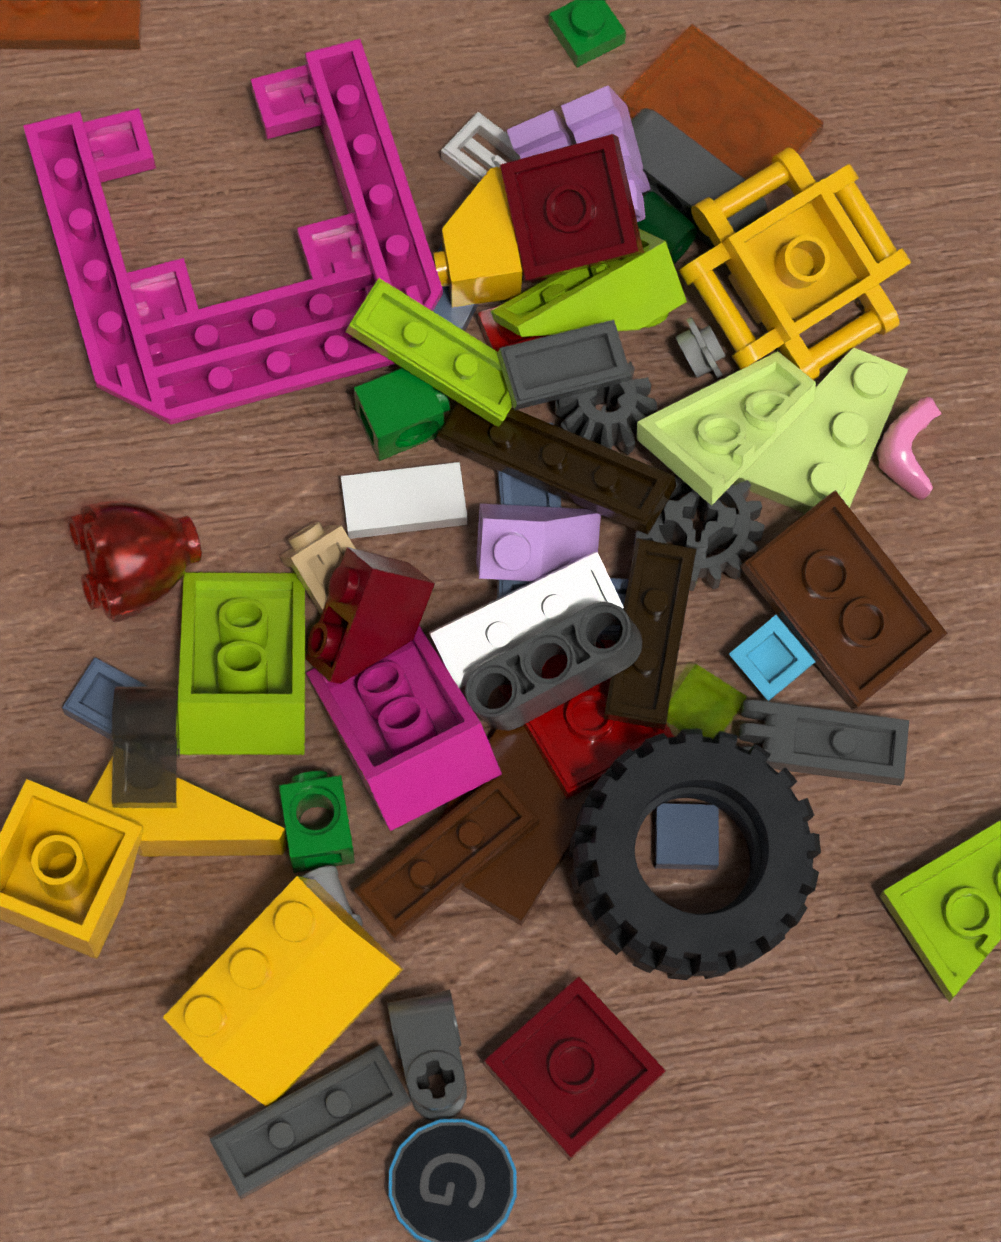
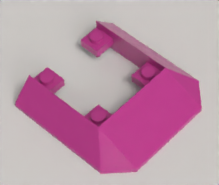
[23,39,443,425]

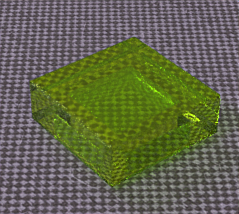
[667,664,747,738]

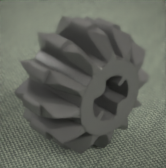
[555,361,657,456]

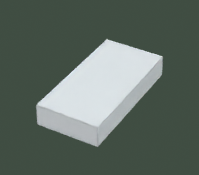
[341,462,467,539]

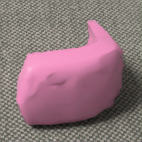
[877,397,941,500]

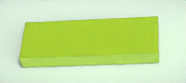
[345,278,513,428]

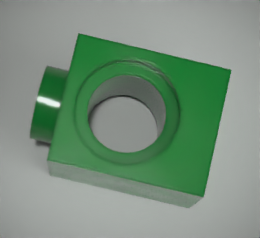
[354,368,450,461]
[279,771,355,873]

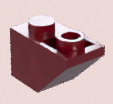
[305,547,435,684]

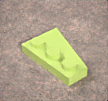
[733,347,908,513]
[637,351,816,506]

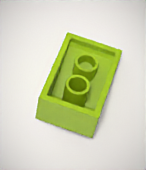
[178,572,305,755]

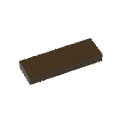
[603,538,697,730]

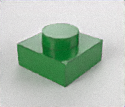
[548,0,626,68]

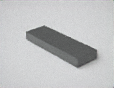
[209,1045,411,1199]

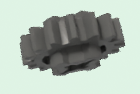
[634,474,764,591]

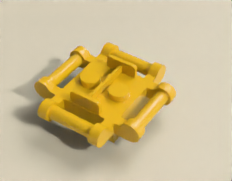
[678,147,912,380]

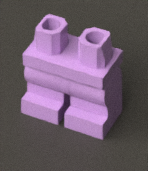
[507,85,651,222]

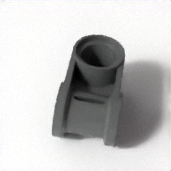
[387,990,467,1121]

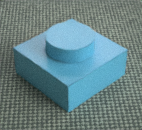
[729,615,816,701]

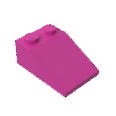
[306,626,502,831]

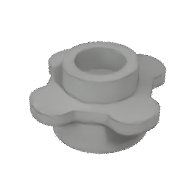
[676,317,726,378]

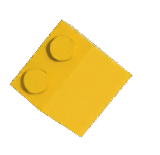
[0,779,144,959]

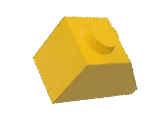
[432,167,522,307]

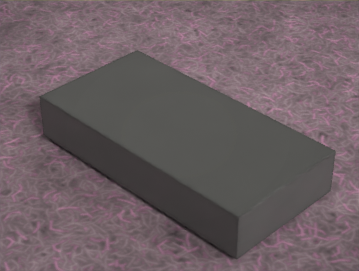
[497,320,631,411]

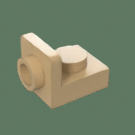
[279,521,356,615]

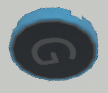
[389,1119,517,1242]

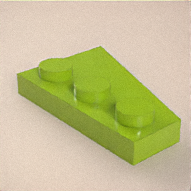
[880,820,1001,1003]

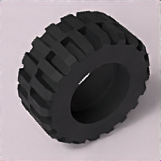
[569,728,821,980]

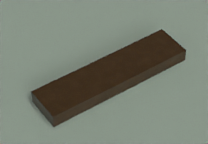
[437,402,677,535]

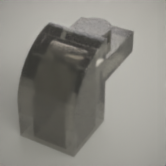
[112,686,180,808]

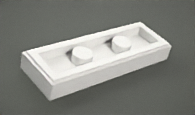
[429,551,624,688]

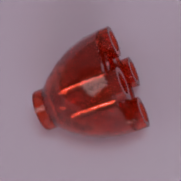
[68,501,202,623]

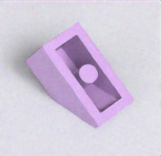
[476,504,601,581]

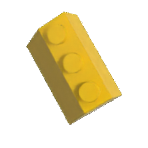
[163,876,403,1107]

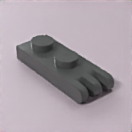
[739,700,909,786]

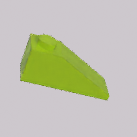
[491,229,687,337]

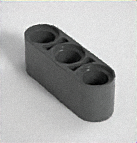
[631,108,768,248]
[465,602,643,731]

